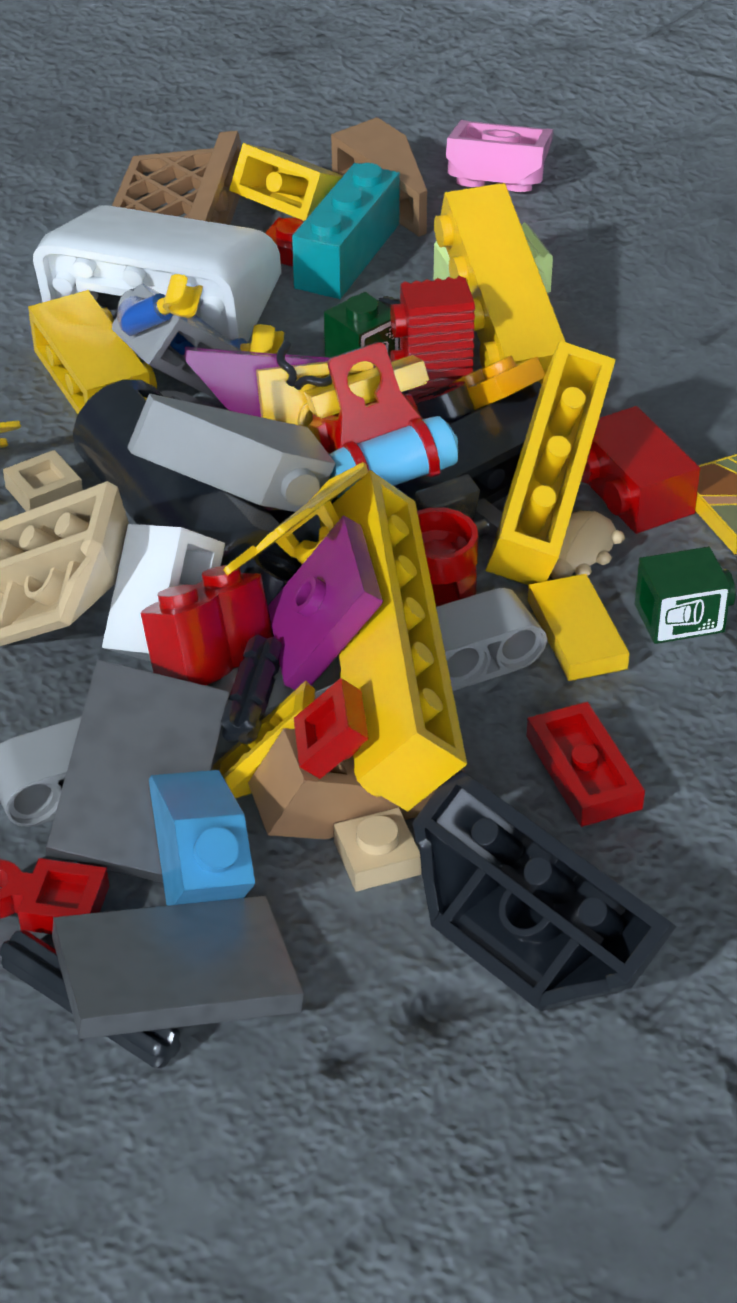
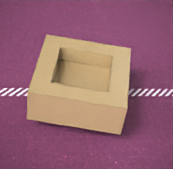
[3,450,83,511]
[334,808,421,892]

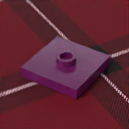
[268,515,383,690]

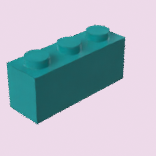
[292,163,400,299]

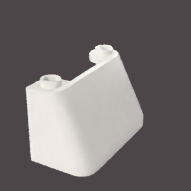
[33,205,282,343]

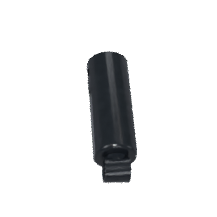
[73,380,300,636]

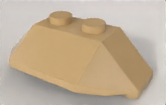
[0,481,129,646]

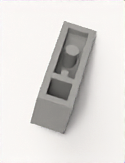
[127,394,336,512]

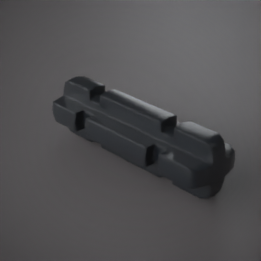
[221,634,282,745]

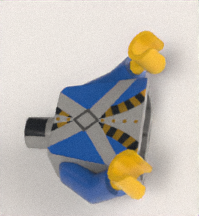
[112,274,285,398]

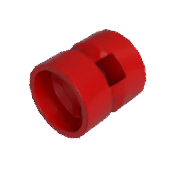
[417,507,478,607]

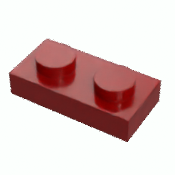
[526,701,645,827]

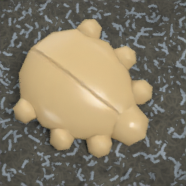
[550,511,625,580]

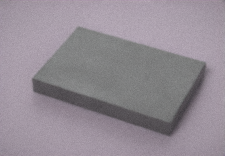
[46,659,229,883]
[52,896,304,1039]

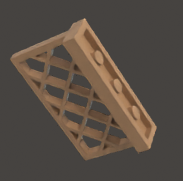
[112,130,242,225]

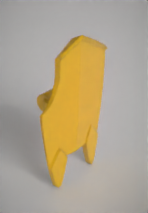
[223,462,368,576]

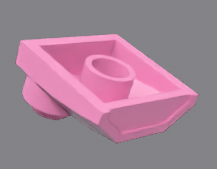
[446,120,553,192]

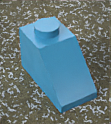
[149,770,255,906]

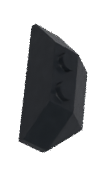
[413,770,676,1011]

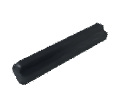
[0,930,182,1068]

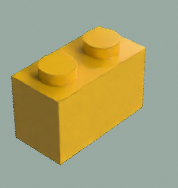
[229,143,343,221]

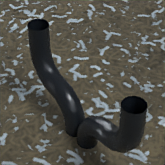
[276,341,332,390]

